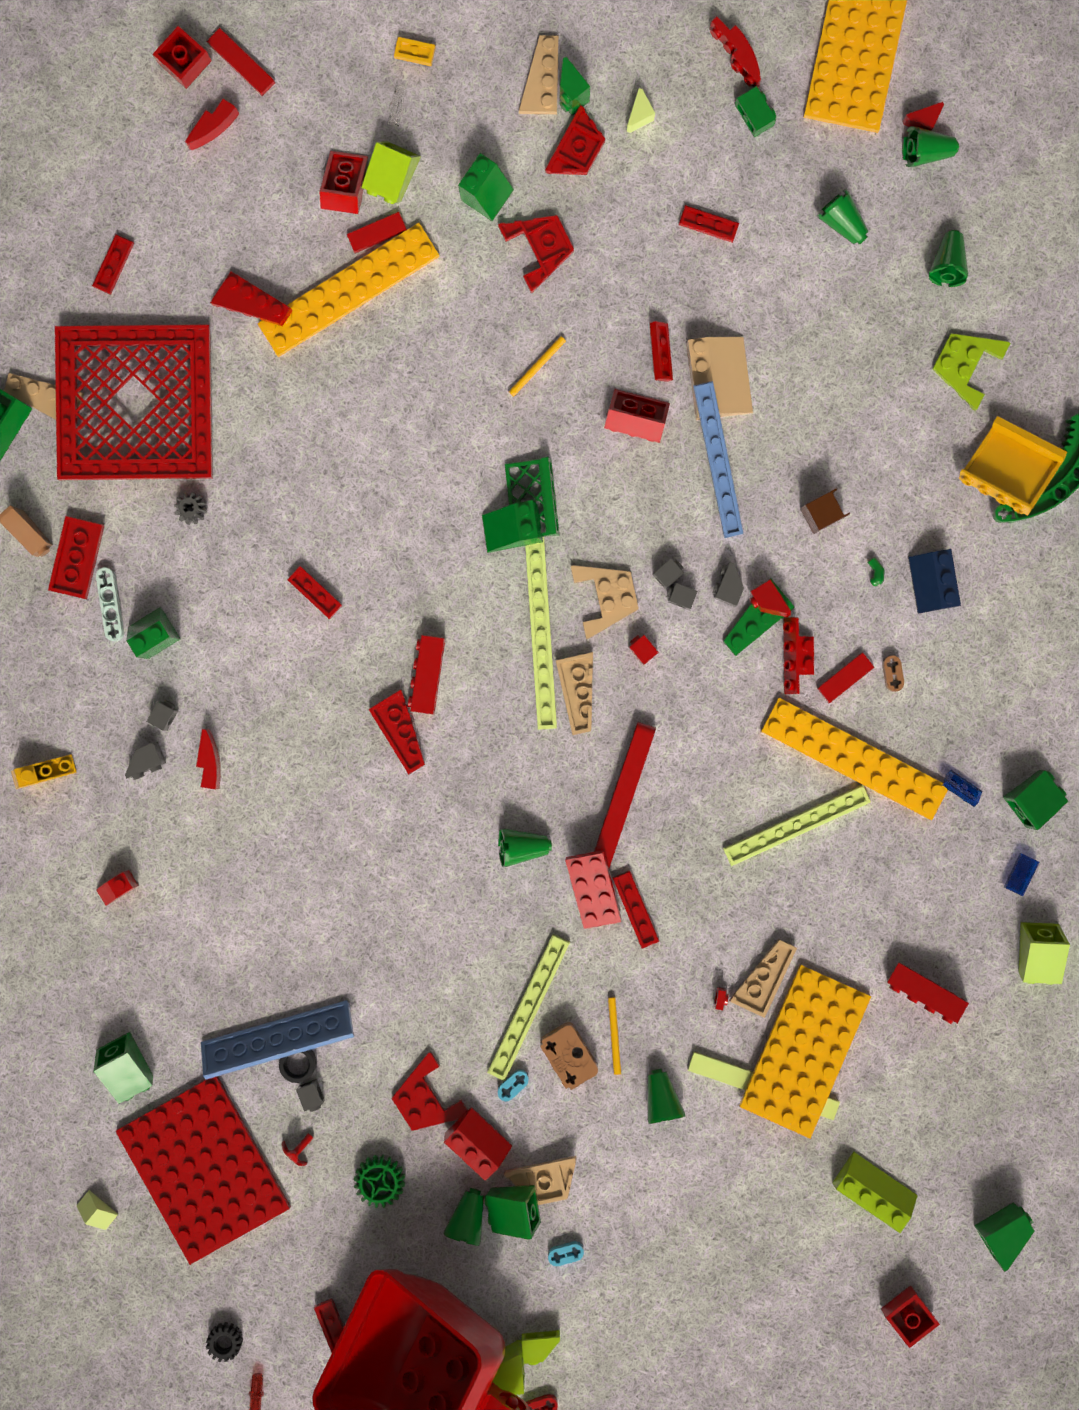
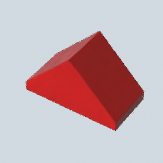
[902,102,944,131]

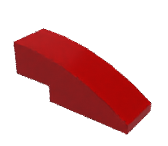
[184,99,239,150]
[196,729,221,790]

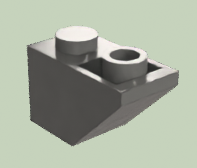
[712,562,744,607]
[125,742,166,780]

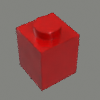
[629,635,659,665]

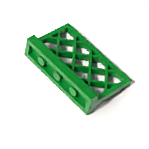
[505,457,560,537]

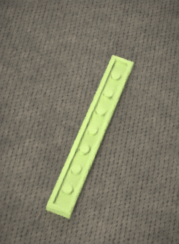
[723,785,871,866]
[487,934,570,1081]
[688,1051,840,1120]

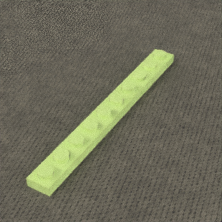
[525,537,557,730]

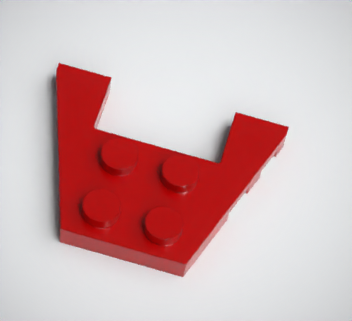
[498,215,574,293]
[391,1051,468,1131]

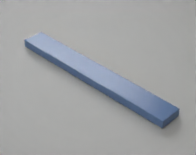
[693,381,744,538]

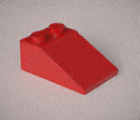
[319,151,368,214]

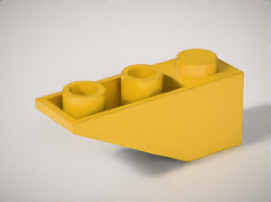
[11,754,77,790]

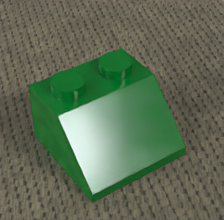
[559,57,590,115]

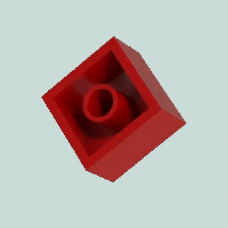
[153,26,212,89]
[880,1285,940,1348]

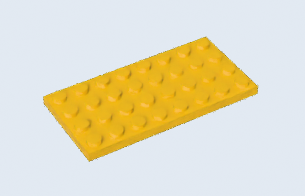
[804,0,907,133]
[739,964,872,1139]

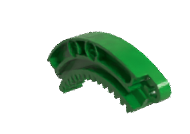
[992,414,1079,523]

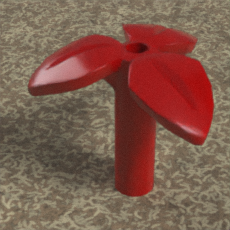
[281,1133,313,1166]

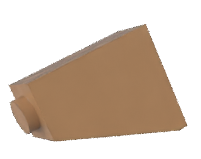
[0,505,53,557]

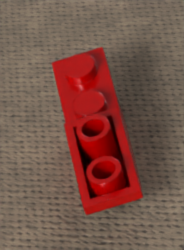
[709,16,761,88]

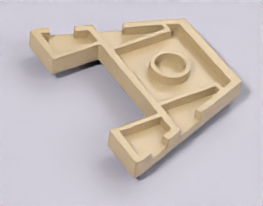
[571,565,639,639]

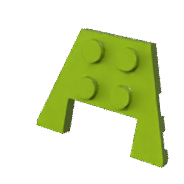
[932,333,1011,411]

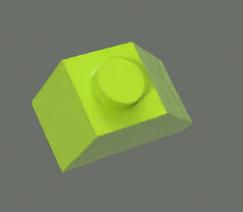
[521,1330,560,1365]

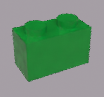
[735,86,776,138]

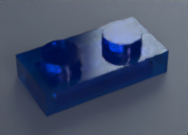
[942,770,983,807]
[1004,853,1040,896]

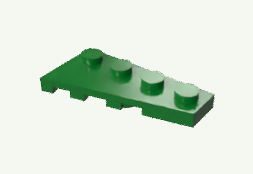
[723,578,795,656]

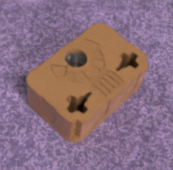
[540,1022,598,1090]

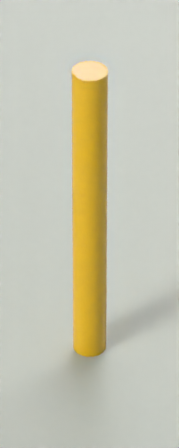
[508,336,566,397]
[608,997,621,1075]

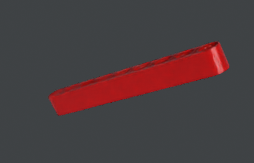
[594,722,656,869]

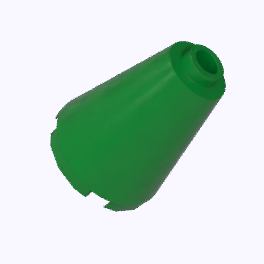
[902,126,959,167]
[816,188,868,244]
[929,230,968,287]
[498,829,552,867]
[647,1068,685,1124]
[444,1188,484,1246]

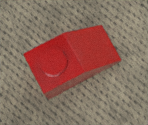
[749,579,791,617]
[96,870,139,906]

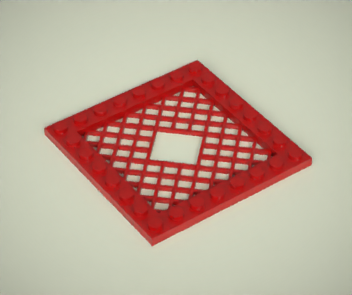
[55,325,213,480]

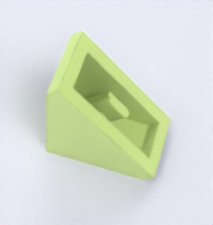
[627,88,655,133]
[76,1190,118,1230]

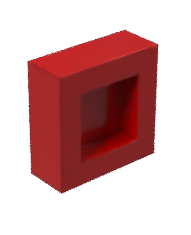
[714,987,729,1010]

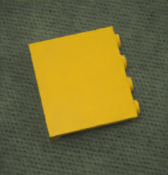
[959,416,1067,516]

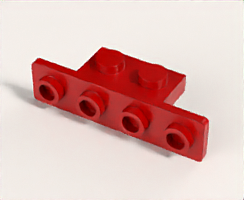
[783,617,814,694]

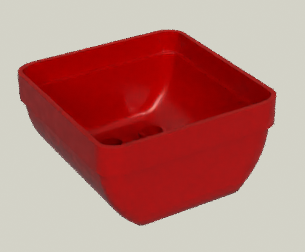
[312,1269,530,1410]

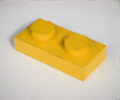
[394,37,436,67]

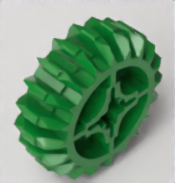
[353,1154,406,1208]

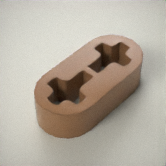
[882,655,904,692]

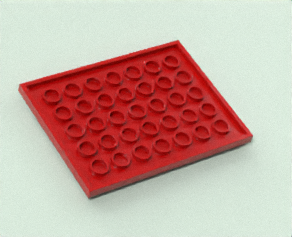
[115,1076,291,1265]

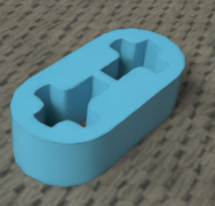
[497,1069,529,1102]
[548,1241,584,1266]

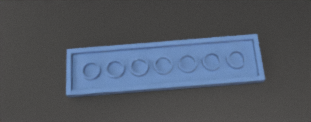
[201,1000,354,1079]

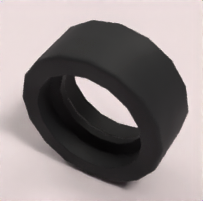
[279,1049,317,1083]

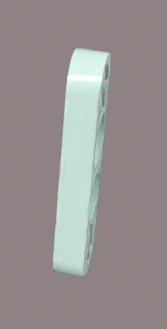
[96,567,124,641]

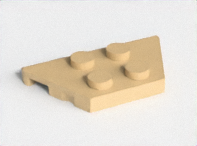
[504,1156,577,1205]

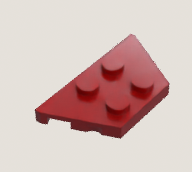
[545,105,606,175]

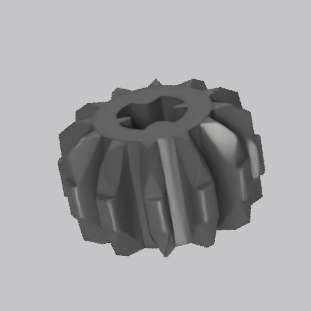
[174,492,207,525]

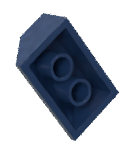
[908,549,961,614]

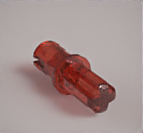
[248,1373,264,1410]

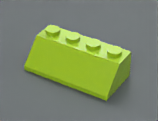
[832,1151,918,1233]

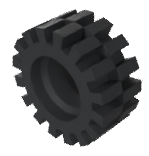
[206,1322,243,1362]

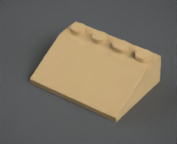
[686,337,753,420]

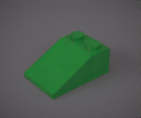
[482,500,543,553]

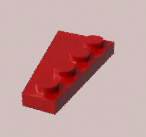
[210,271,293,327]
[368,689,426,775]

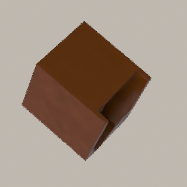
[800,488,850,534]

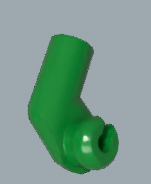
[867,557,885,587]

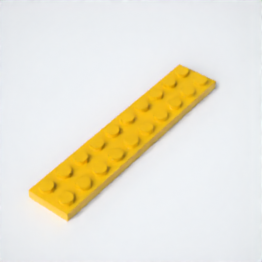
[257,223,440,357]
[761,698,950,820]

